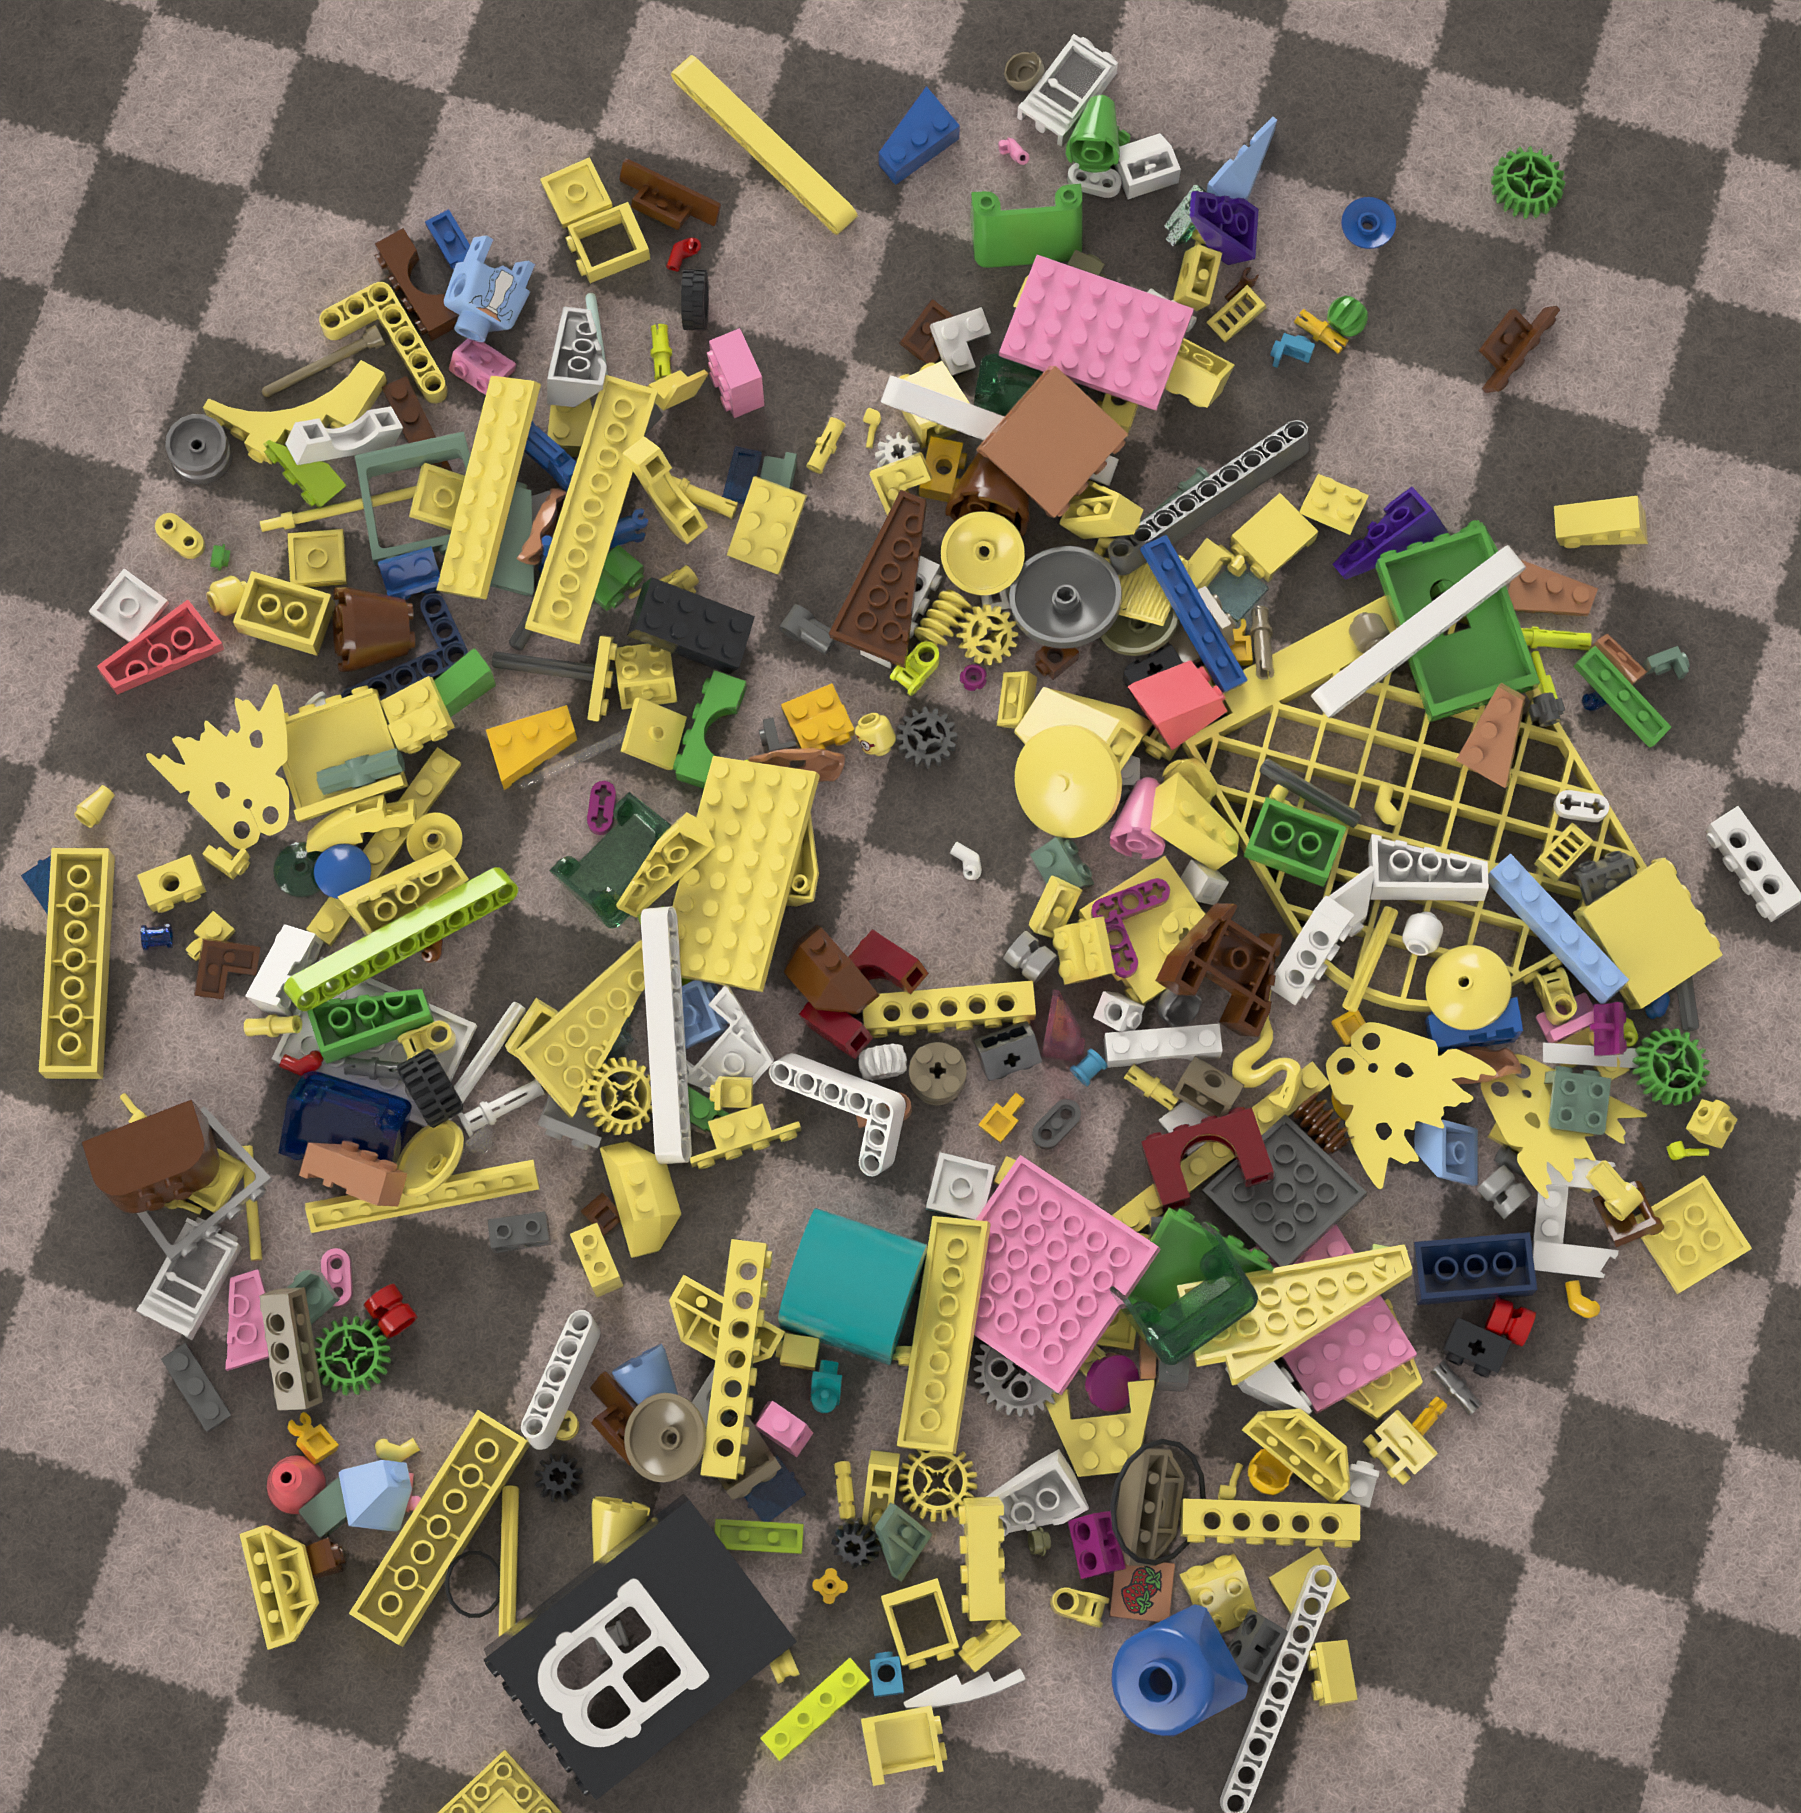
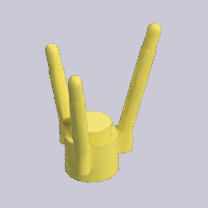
[628,565,699,599]

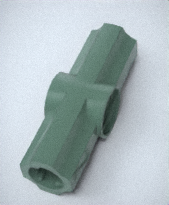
[316,748,405,795]

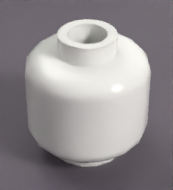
[1402,912,1443,956]

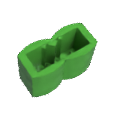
[594,545,644,611]

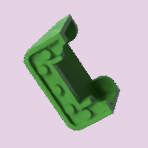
[970,183,1083,268]

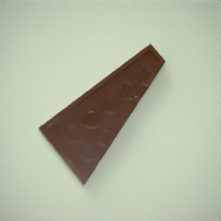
[829,490,927,668]

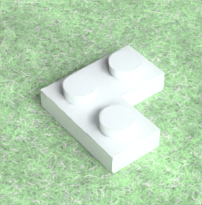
[930,307,991,376]

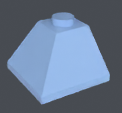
[1414,1120,1478,1186]
[339,1460,412,1532]

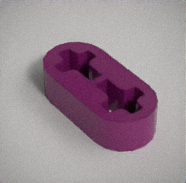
[587,781,617,835]

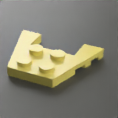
[1343,1298,1423,1420]
[1045,1379,1156,1477]

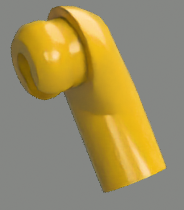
[1565,1280,1600,1318]

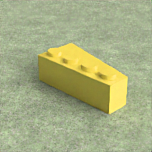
[958,1497,1005,1621]

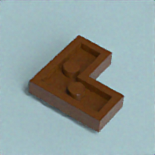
[194,938,261,1000]

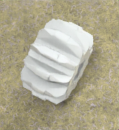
[875,432,920,468]
[859,1044,907,1081]

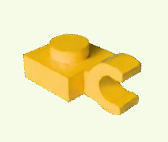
[978,1092,1025,1144]

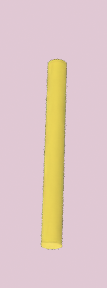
[242,1145,262,1261]

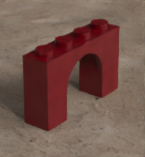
[799,929,929,1059]
[1141,1107,1274,1213]

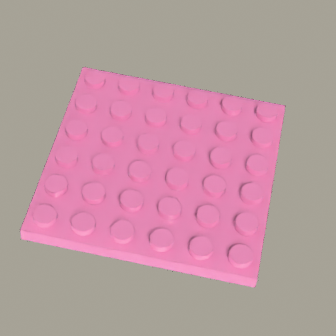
[974,1155,1161,1395]

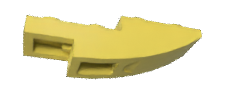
[306,794,417,852]

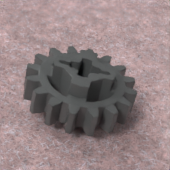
[896,707,957,769]

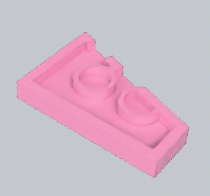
[225,1269,269,1371]

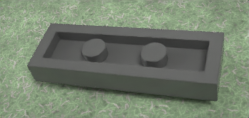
[161,1343,233,1432]

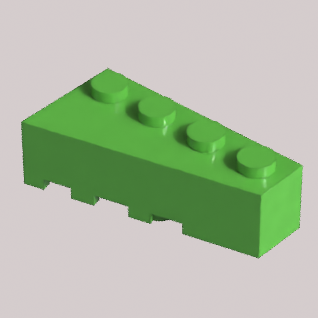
[307,989,435,1064]

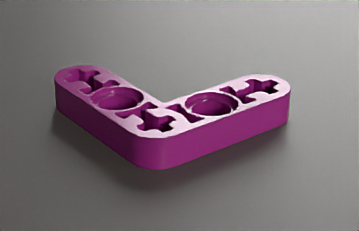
[1091,878,1170,978]

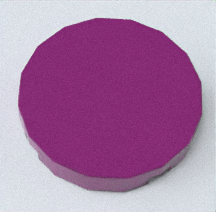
[1085,1353,1139,1412]

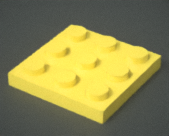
[1635,1175,1752,1295]

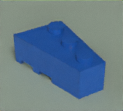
[879,86,960,185]

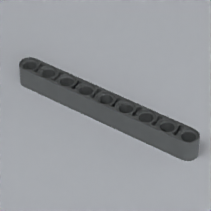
[1108,420,1310,575]

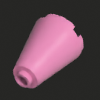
[1110,777,1166,859]

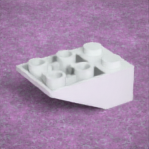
[1225,1361,1312,1415]

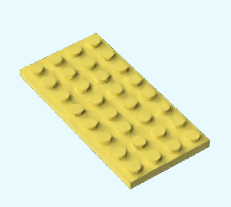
[672,756,820,992]

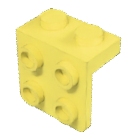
[1179,1554,1257,1633]

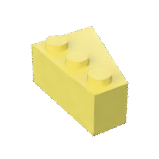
[1554,496,1648,548]
[1150,772,1239,871]

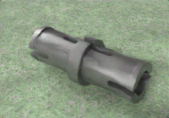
[1430,1360,1483,1416]

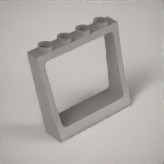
[137,1106,273,1262]

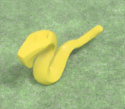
[1232,990,1302,1111]

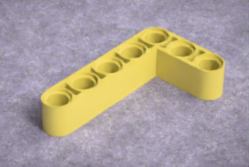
[319,282,448,404]

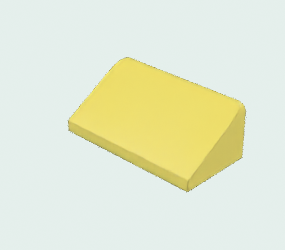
[997,671,1037,729]
[1029,876,1082,938]

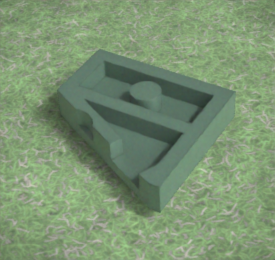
[874,1503,932,1582]

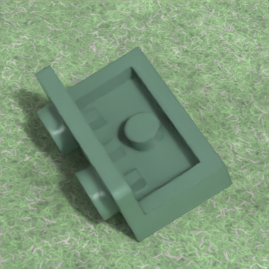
[1030,837,1094,889]

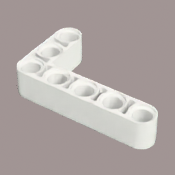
[769,1053,906,1177]

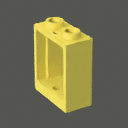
[565,202,650,283]
[570,1223,623,1297]
[881,1578,959,1670]

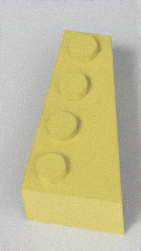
[338,849,469,936]

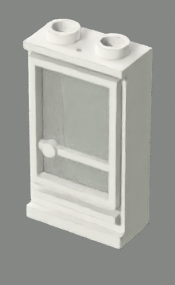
[1017,34,1118,147]
[136,1217,242,1340]

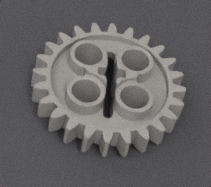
[974,1344,1060,1418]

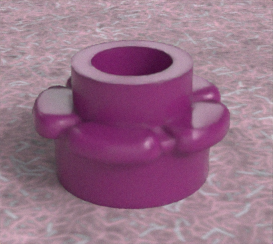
[960,664,987,691]

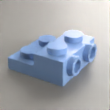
[682,980,729,1049]

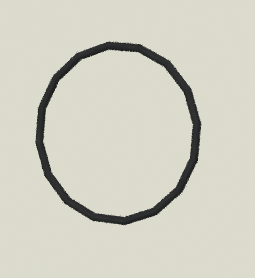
[1110,1439,1206,1566]

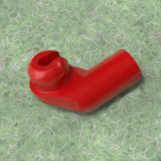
[666,238,701,272]
[279,1050,324,1076]

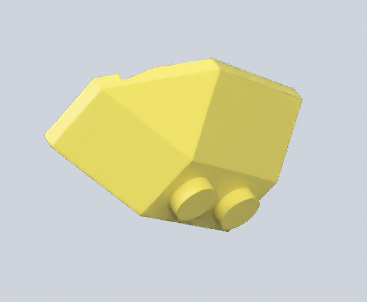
[600,1141,681,1258]
[669,1275,785,1368]
[1242,1409,1350,1504]
[240,1525,319,1650]

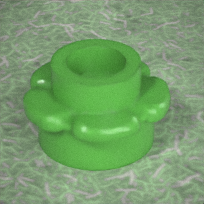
[210,544,230,571]

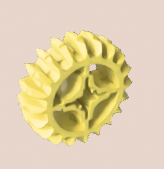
[582,1057,652,1135]
[898,1450,977,1522]

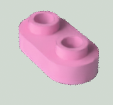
[321,1248,353,1308]

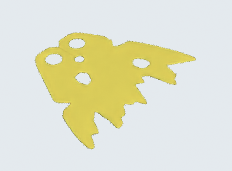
[146,684,289,850]
[1326,1022,1496,1189]
[1480,1054,1647,1199]

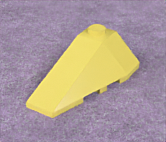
[616,812,716,917]

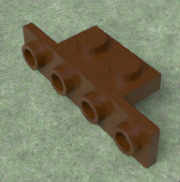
[619,158,721,230]
[1478,306,1560,393]
[590,1371,637,1466]

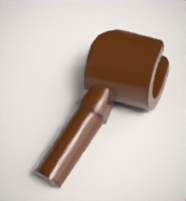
[1224,267,1259,302]

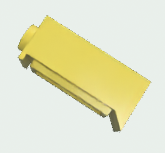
[1187,538,1232,590]

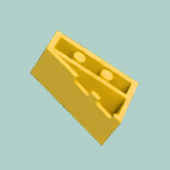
[486,705,577,790]

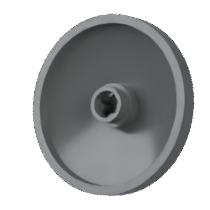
[1009,546,1122,648]

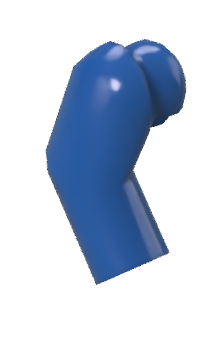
[1645,992,1670,1019]

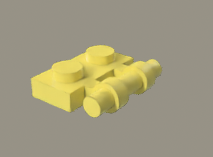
[1363,1410,1438,1485]

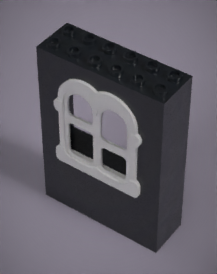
[483,1494,797,1800]

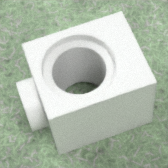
[1093,991,1145,1032]

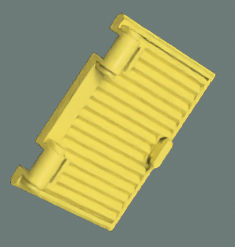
[1093,537,1191,626]

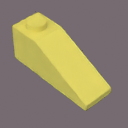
[862,1450,900,1540]

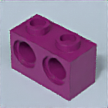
[1068,1511,1126,1579]

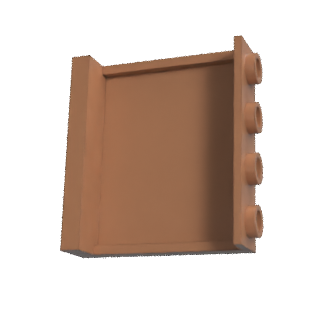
[976,366,1128,518]

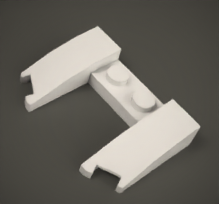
[1532,1158,1619,1278]

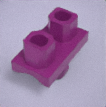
[1590,1002,1627,1057]

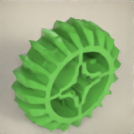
[1491,146,1565,220]
[1632,1028,1710,1106]
[315,1316,391,1395]

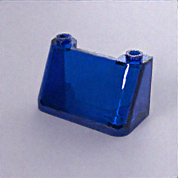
[278,1071,412,1164]

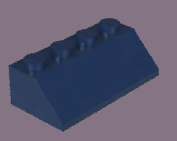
[1413,1232,1537,1305]

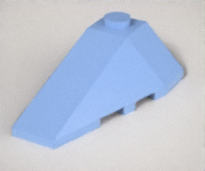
[1206,117,1277,201]

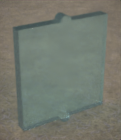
[1208,568,1269,623]

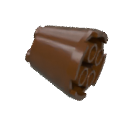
[945,452,1029,537]
[332,587,415,672]

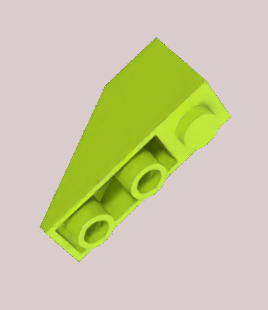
[263,440,346,508]

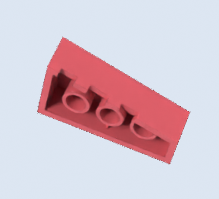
[97,600,224,695]

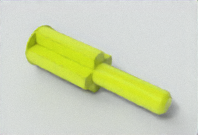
[1531,651,1558,699]

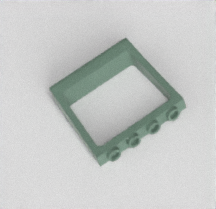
[355,432,471,565]

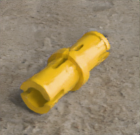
[1294,309,1349,354]

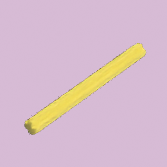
[499,1485,519,1637]

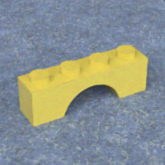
[622,436,708,544]

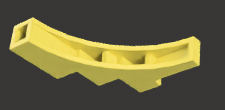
[203,360,387,464]

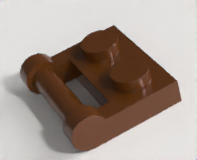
[1592,1181,1664,1248]

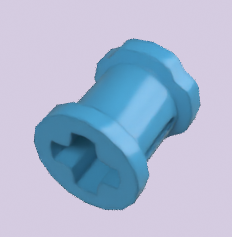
[1070,1048,1108,1087]

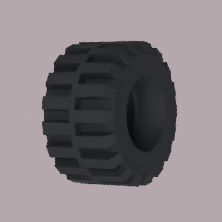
[397,1048,464,1128]

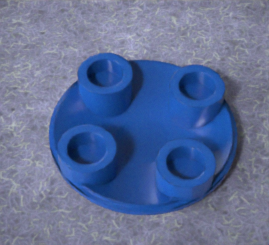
[314,844,371,899]

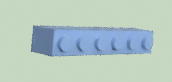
[1488,853,1629,1004]

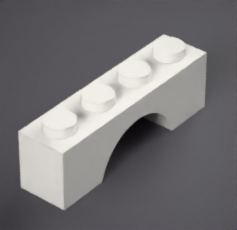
[285,407,403,465]
[1103,1024,1222,1068]

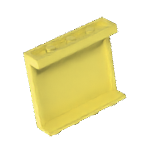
[282,686,409,822]
[1078,856,1202,1006]
[1573,858,1723,1010]

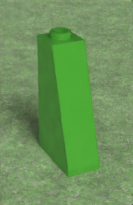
[434,648,496,717]

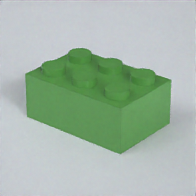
[1244,797,1347,887]

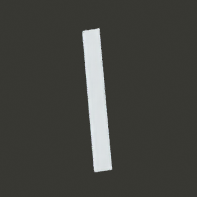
[1543,1043,1689,1071]

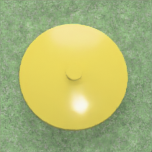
[1015,724,1122,838]

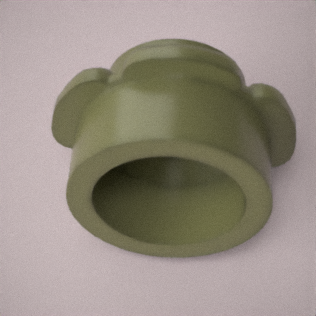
[1028,1527,1051,1556]

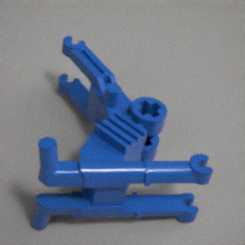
[524,421,648,573]

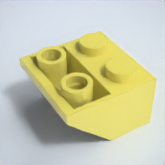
[1306,1640,1358,1706]

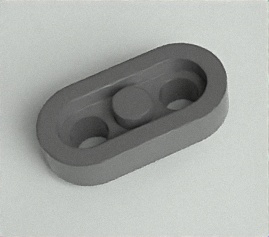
[1032,1099,1081,1150]

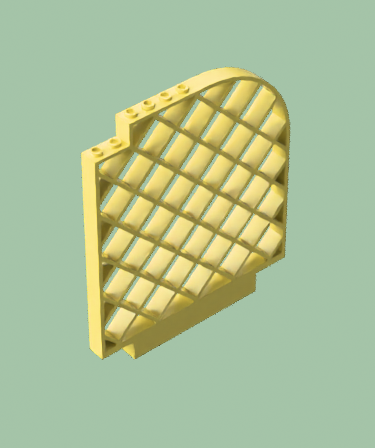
[1182,595,1647,1012]

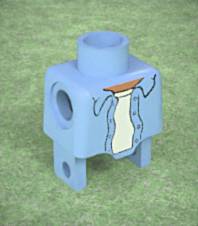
[444,235,535,342]

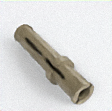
[1250,606,1274,680]

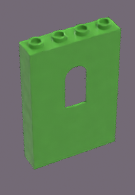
[1375,525,1540,723]

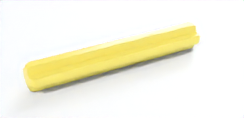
[1343,906,1398,1012]

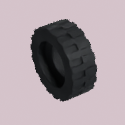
[681,269,709,331]

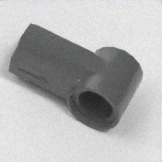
[779,604,836,655]

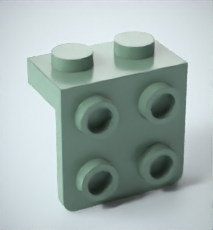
[1544,1066,1611,1135]

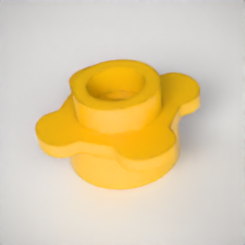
[812,1568,848,1604]

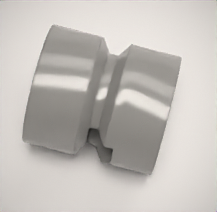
[1003,931,1057,984]
[1476,1165,1532,1219]

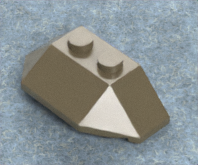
[1117,1448,1185,1566]

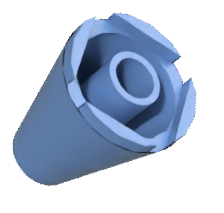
[612,1344,678,1405]

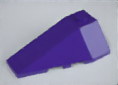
[1190,191,1259,265]
[1332,486,1448,580]

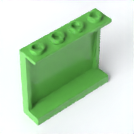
[1123,1208,1274,1341]

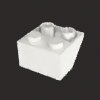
[1114,133,1181,199]

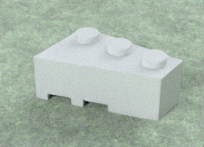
[246,925,323,1017]

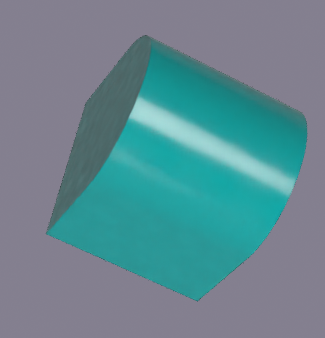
[778,1208,927,1365]

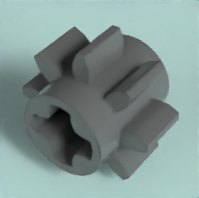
[1528,693,1565,727]

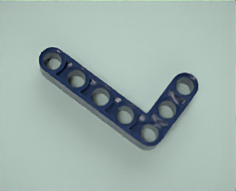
[341,593,468,701]

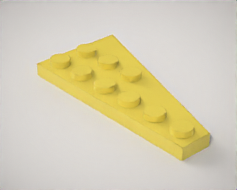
[514,940,645,1118]

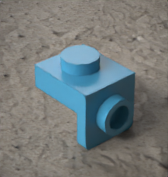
[1270,333,1315,368]

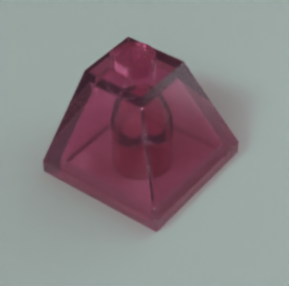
[1042,989,1085,1062]

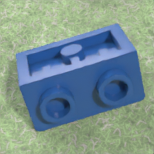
[378,546,440,600]

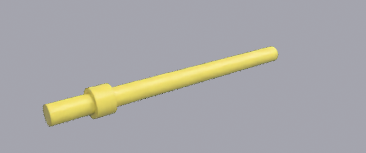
[260,486,416,532]

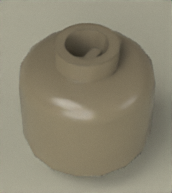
[1349,612,1390,653]

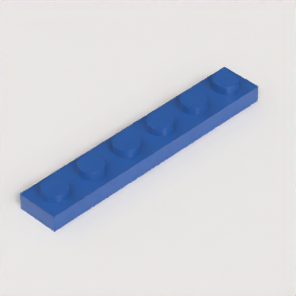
[1140,535,1248,694]

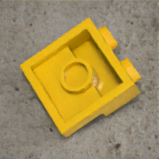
[781,683,855,750]

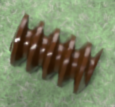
[1293,1091,1354,1155]

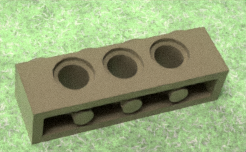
[259,1287,323,1410]

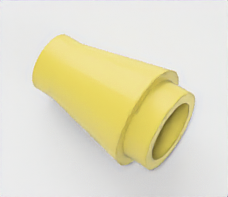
[74,785,115,828]

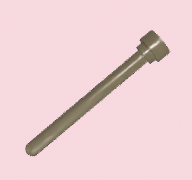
[262,325,385,397]

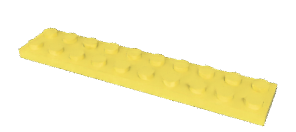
[525,375,658,645]

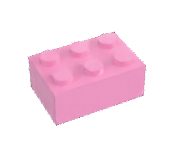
[707,328,764,418]

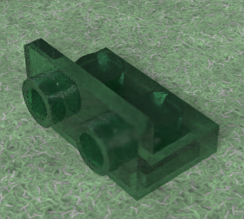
[1164,184,1206,246]

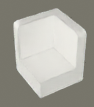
[1181,859,1229,905]

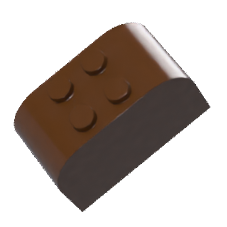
[82,1099,220,1213]

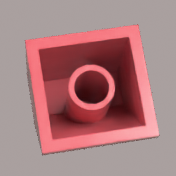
[1128,660,1227,750]

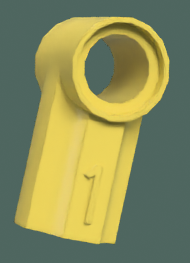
[1586,1160,1644,1221]

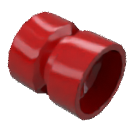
[363,1284,418,1339]
[1484,1297,1536,1347]

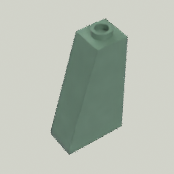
[490,482,534,597]

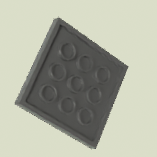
[1202,1114,1367,1267]

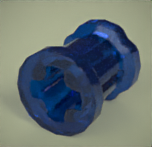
[140,923,173,950]

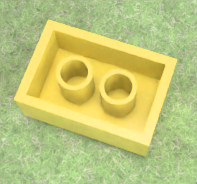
[233,571,335,656]

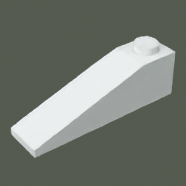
[961,1449,1089,1536]

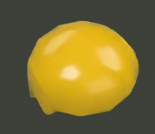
[1248,1449,1293,1496]

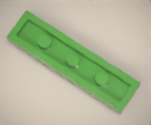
[1573,646,1671,748]

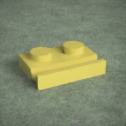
[958,1617,1021,1672]

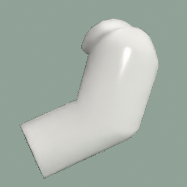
[950,842,982,880]

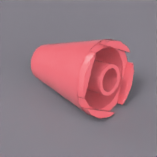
[267,1455,326,1514]

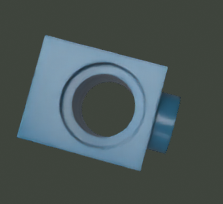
[870,1652,904,1697]

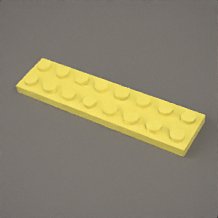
[436,376,541,600]
[897,1216,991,1454]

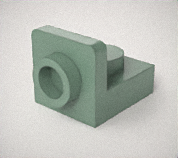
[1642,646,1690,680]

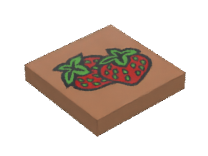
[1109,1560,1175,1622]

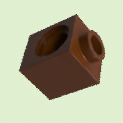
[1035,645,1079,680]

